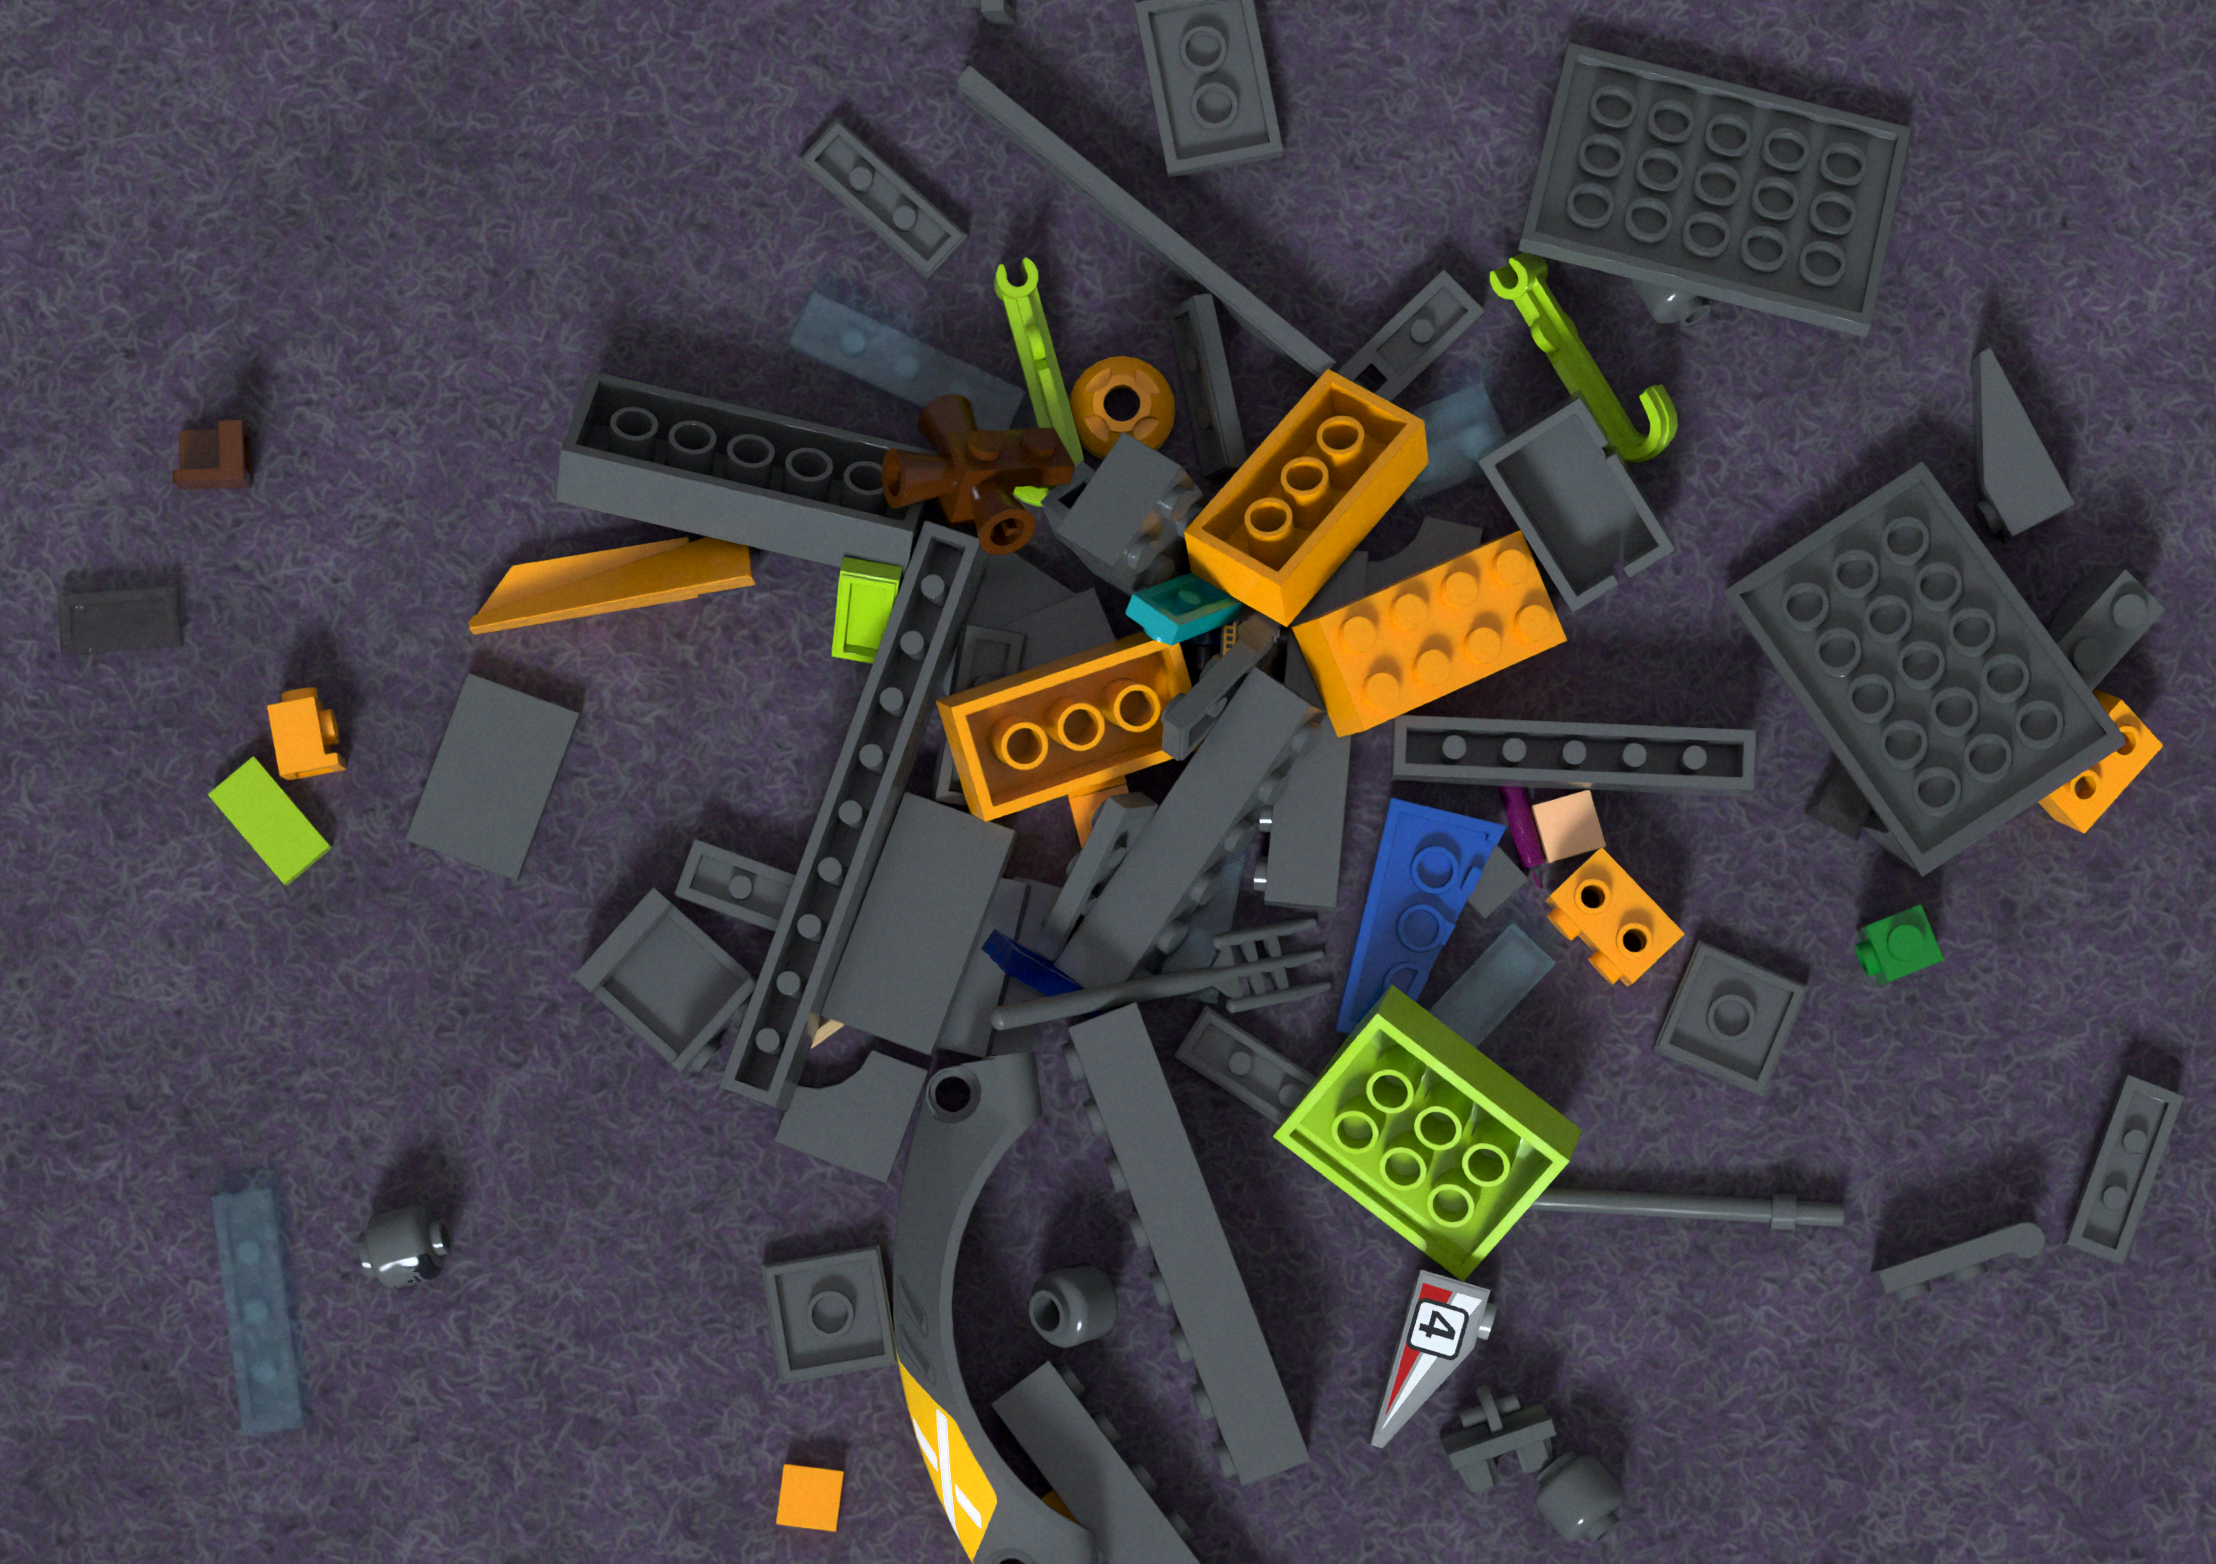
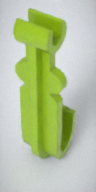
[1490,252,1678,463]
[994,257,1084,507]

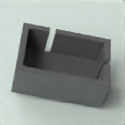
[1478,390,1676,612]
[1055,431,1209,602]

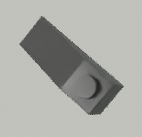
[1971,347,2075,544]

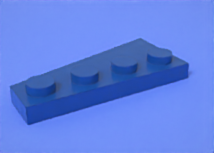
[1333,798,1507,1034]

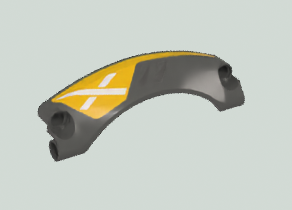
[893,1052,1098,1564]

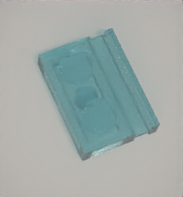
[1401,382,1506,507]

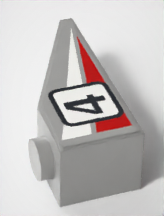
[1368,1270,1497,1448]

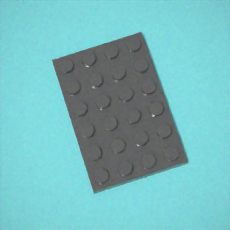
[1518,42,1912,337]
[1723,461,2126,877]

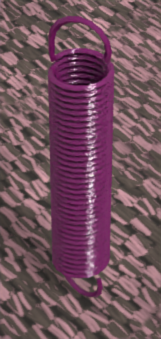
[1498,786,1546,889]

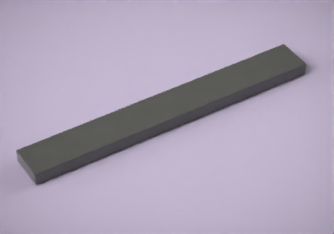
[956,65,1336,385]

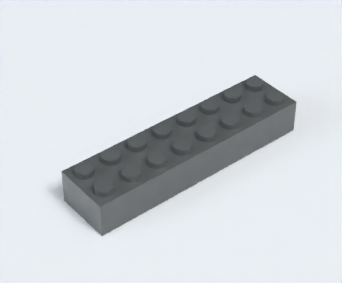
[1061,1002,1311,1487]

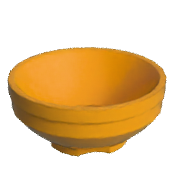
[1069,356,1176,461]

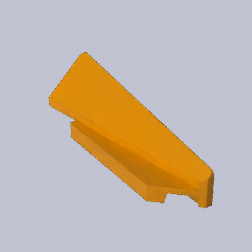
[468,537,756,635]

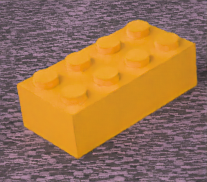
[1184,369,1429,627]
[1292,530,1567,738]
[936,631,1207,822]

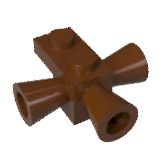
[881,394,1075,555]

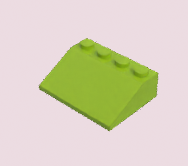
[1273,984,1582,1282]

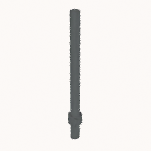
[1528,1187,1844,1230]

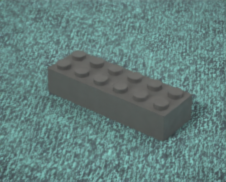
[556,371,938,582]

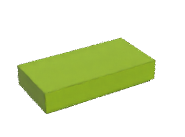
[831,557,903,664]
[208,756,333,886]

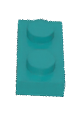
[1125,572,1244,646]

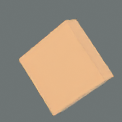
[1531,789,1606,864]

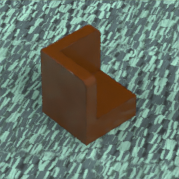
[172,420,252,490]

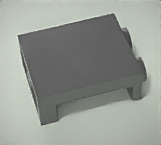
[573,887,758,1075]

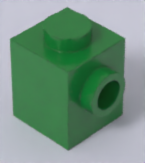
[1854,904,1944,986]

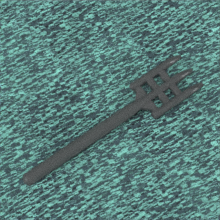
[990,917,1333,1030]

